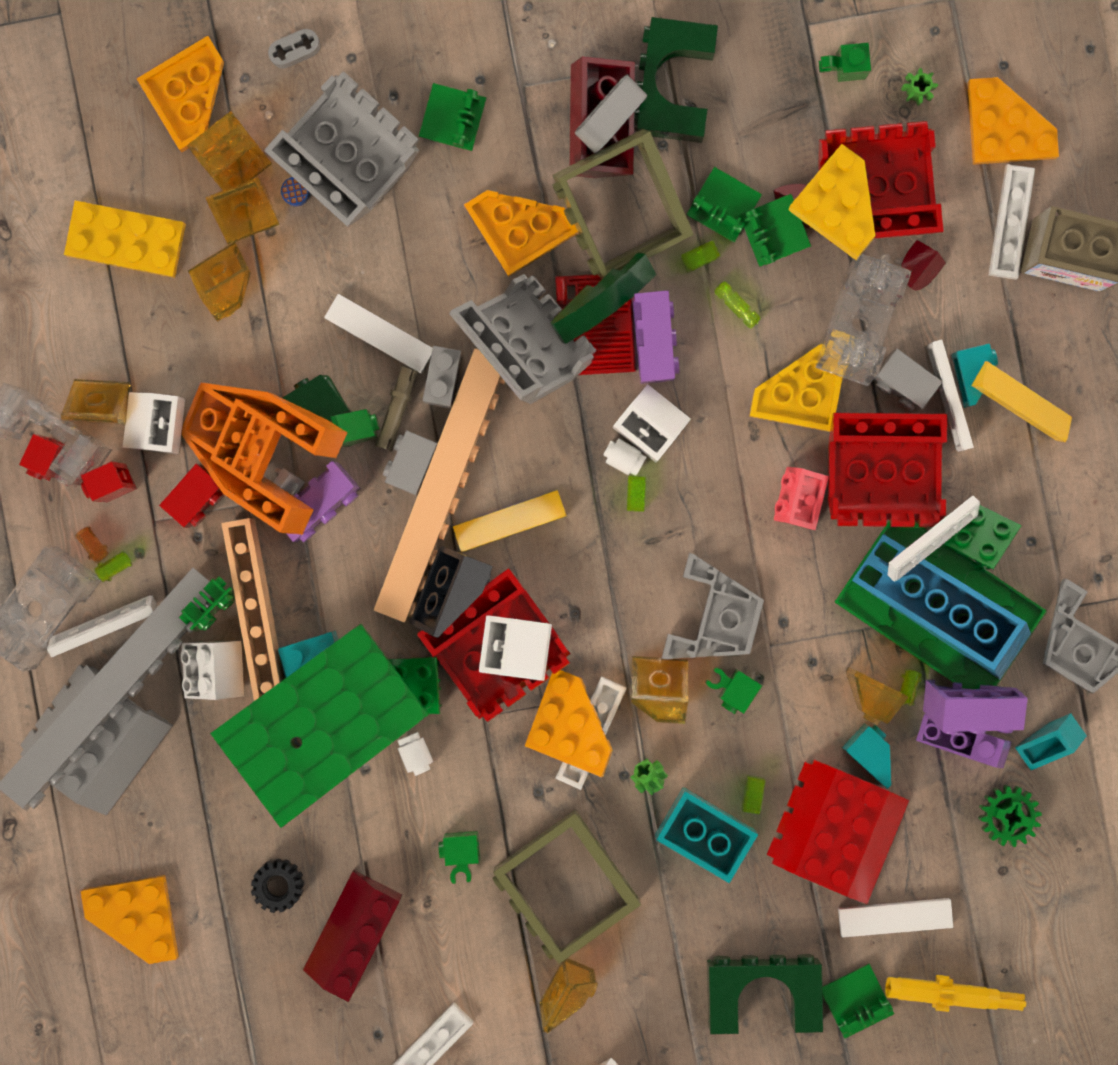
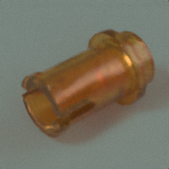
[75,526,109,563]

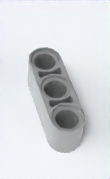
[574,74,647,153]

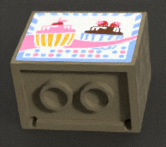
[1020,206,1118,292]

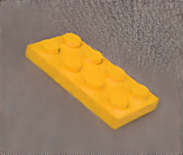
[64,200,186,278]

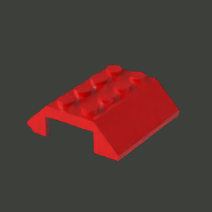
[818,121,944,243]
[828,413,947,527]
[417,568,571,722]
[767,760,909,904]

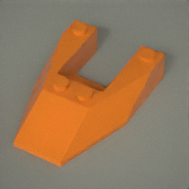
[181,382,347,535]

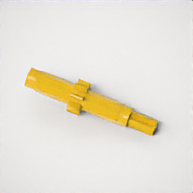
[885,975,1026,1012]

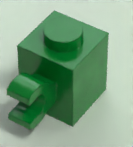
[818,42,871,82]
[705,667,762,714]
[438,831,480,884]

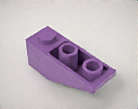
[916,714,1012,768]

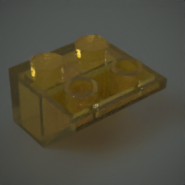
[187,111,272,198]

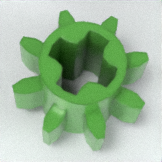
[901,68,938,106]
[631,759,668,795]

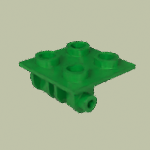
[419,83,487,151]
[686,167,762,242]
[739,194,811,267]
[943,505,1022,572]
[179,576,235,632]
[388,657,442,714]
[822,964,894,1039]

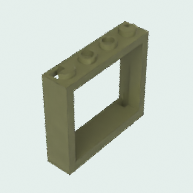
[552,129,694,279]
[492,810,641,964]

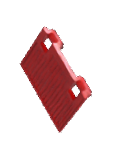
[555,274,636,375]

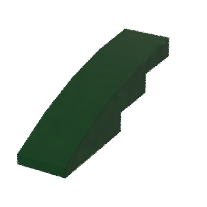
[550,252,657,344]

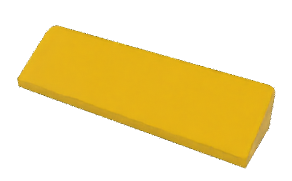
[971,361,1072,442]
[453,490,567,553]

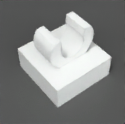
[273,468,305,496]

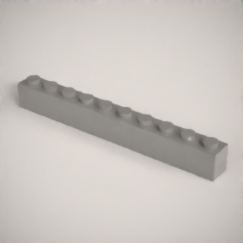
[0,568,214,811]

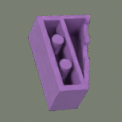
[632,290,679,384]
[286,461,361,543]
[923,680,1028,735]

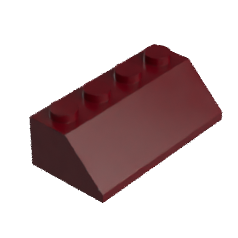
[569,56,635,178]
[303,870,402,1002]

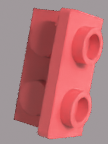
[774,467,829,530]

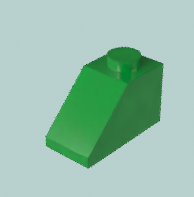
[331,409,380,447]

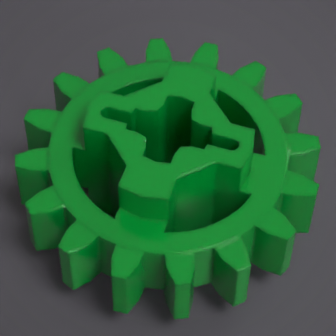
[978,785,1042,847]

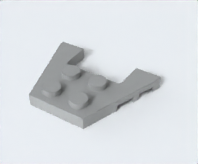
[661,553,764,659]
[1042,578,1118,693]

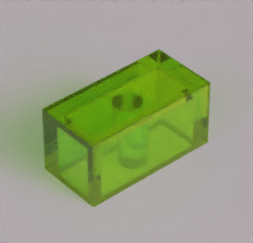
[680,240,720,273]
[626,476,646,512]
[741,775,766,814]

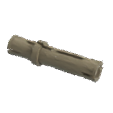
[375,366,418,451]

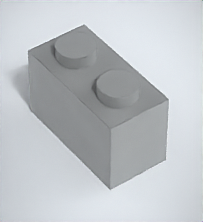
[423,346,463,408]
[873,349,942,411]
[383,430,438,496]

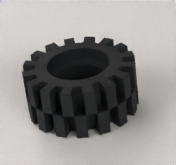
[251,859,304,913]

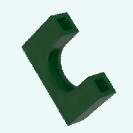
[634,17,718,143]
[707,954,823,1035]

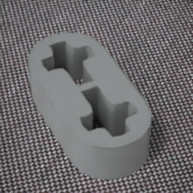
[268,29,320,69]

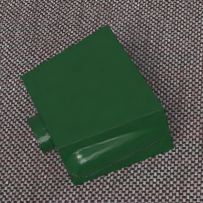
[282,374,352,422]

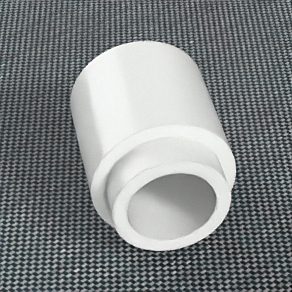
[603,438,646,476]
[397,732,433,776]

